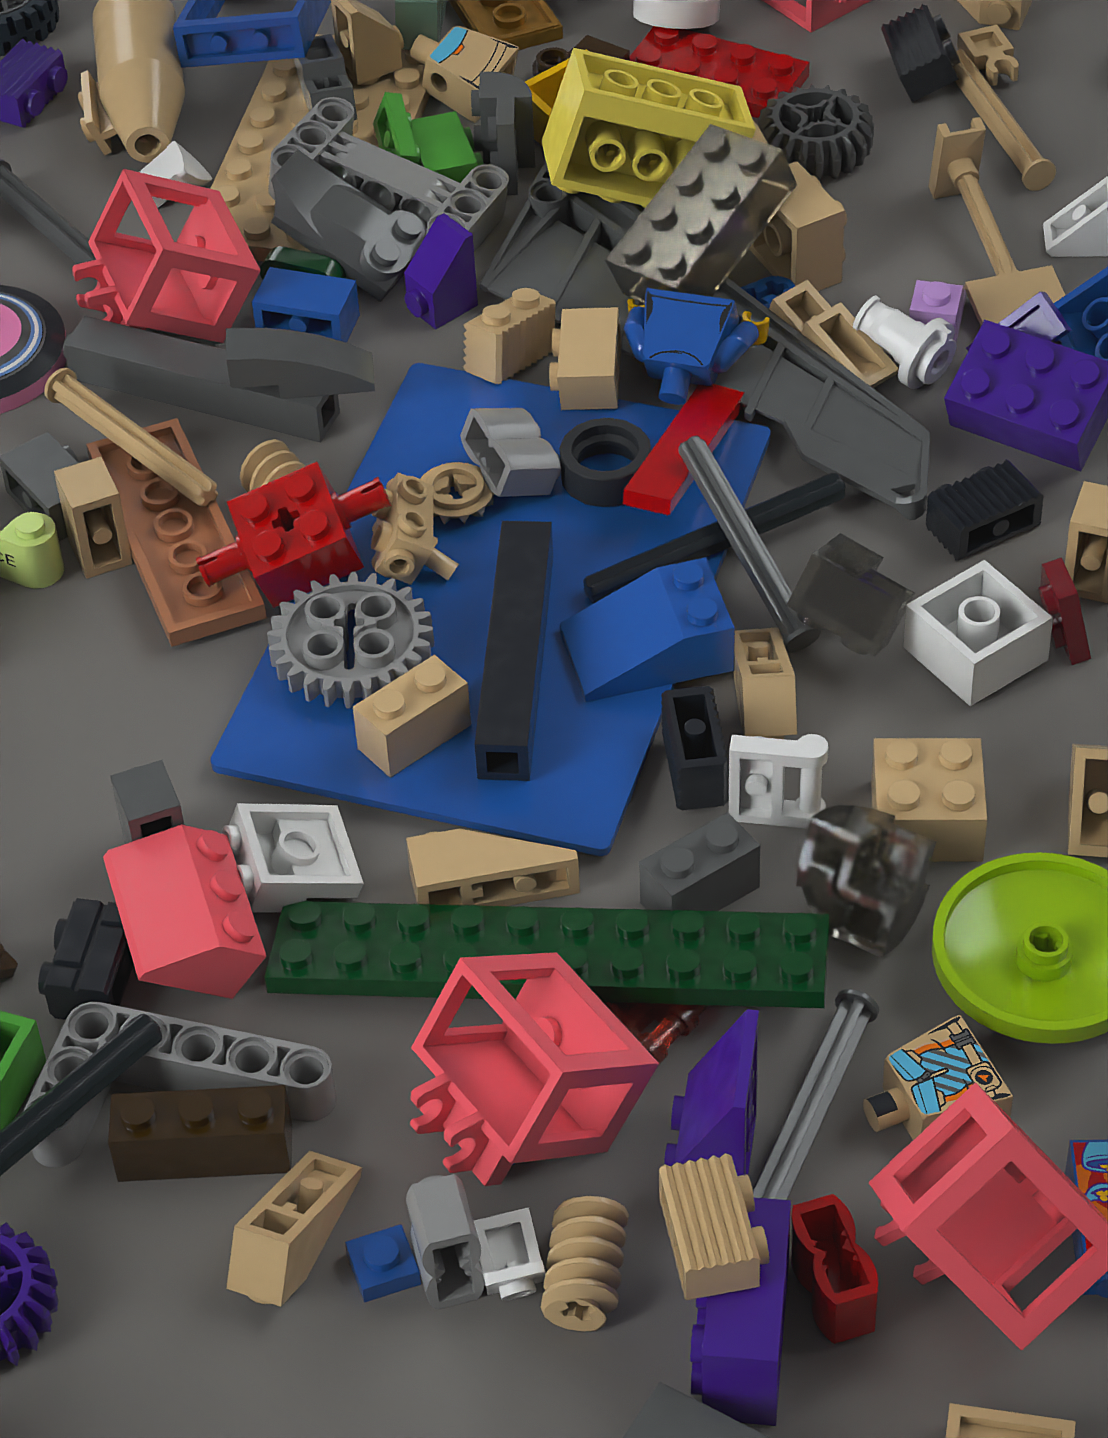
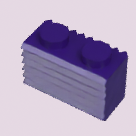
[0,39,68,128]

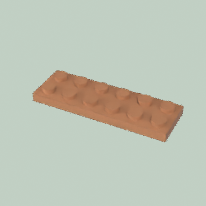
[86,418,267,647]

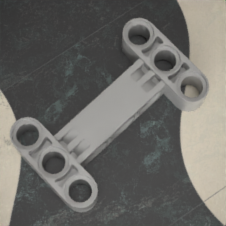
[268,97,509,252]

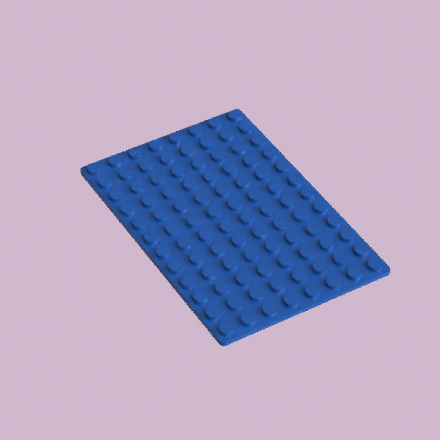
[210,363,771,856]

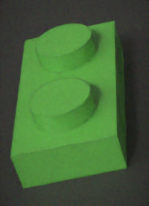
[373,92,420,165]

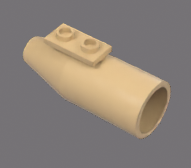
[78,0,185,163]

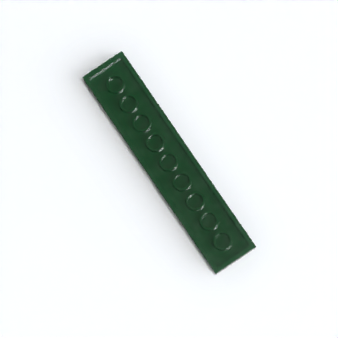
[264,901,830,1008]

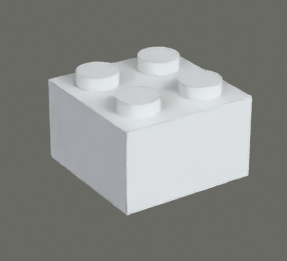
[903,560,1053,706]

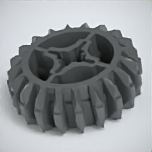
[758,84,874,181]

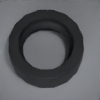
[559,418,651,507]

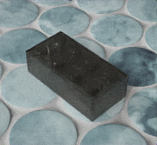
[605,124,797,303]

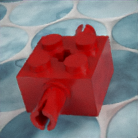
[196,461,392,608]

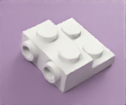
[221,803,364,912]

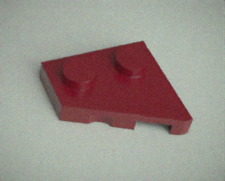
[1038,558,1091,665]

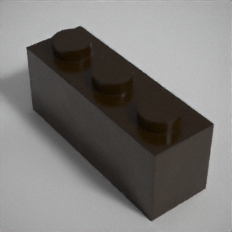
[108,1085,292,1182]

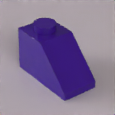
[404,213,478,329]

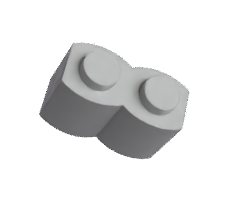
[460,408,561,497]
[406,1174,484,1310]

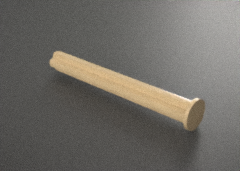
[954,49,1056,191]
[44,368,218,506]

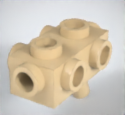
[371,473,459,585]

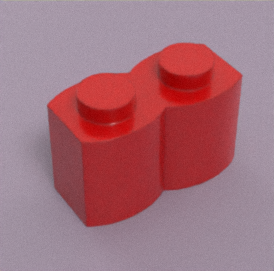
[790,1194,879,1344]

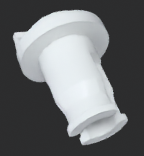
[853,295,957,389]

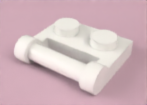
[729,734,829,828]

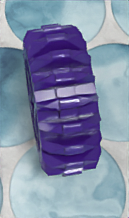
[0,1222,59,1366]

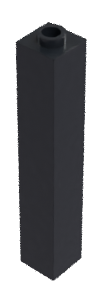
[475,521,553,781]

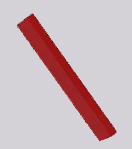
[623,384,745,515]

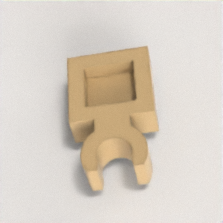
[957,25,1019,86]

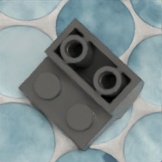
[471,71,536,195]

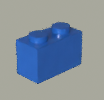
[252,267,360,343]

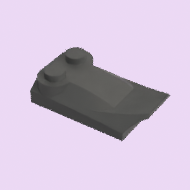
[271,149,427,302]

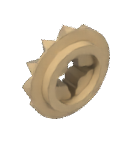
[420,462,494,524]

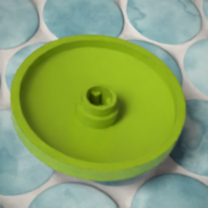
[932,852,1108,1044]

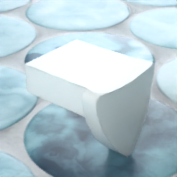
[139,141,212,208]

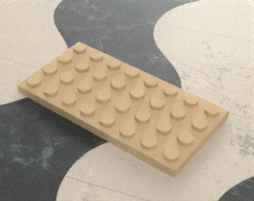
[210,34,430,261]

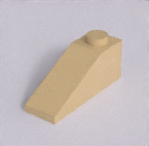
[733,628,797,739]
[406,828,580,906]
[226,1150,362,1307]

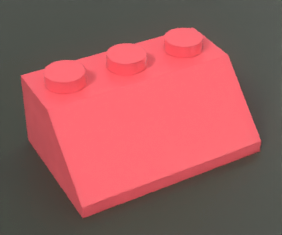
[103,824,267,999]

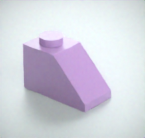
[909,280,966,343]

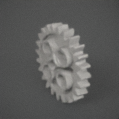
[267,572,434,708]

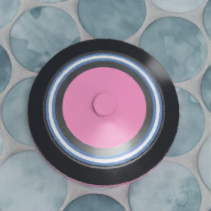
[0,285,67,414]

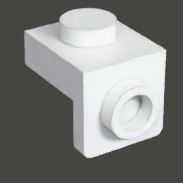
[474,1207,545,1300]

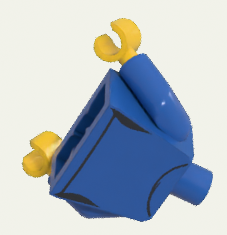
[624,288,770,405]

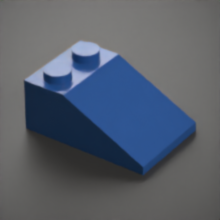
[560,557,735,702]

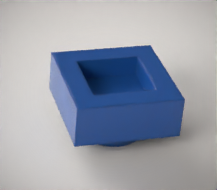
[345,1224,421,1303]

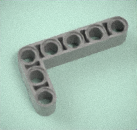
[24,1002,337,1167]

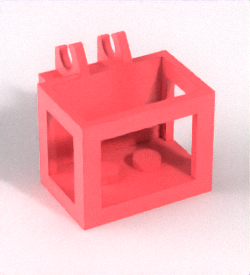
[72,169,261,343]
[410,952,659,1186]
[868,1082,1108,1351]

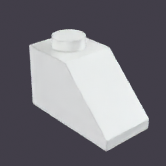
[1043,176,1108,257]

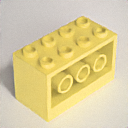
[541,48,756,222]

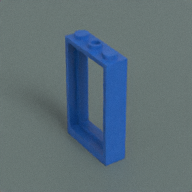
[173,0,331,68]

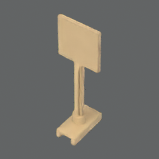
[928,117,1065,344]

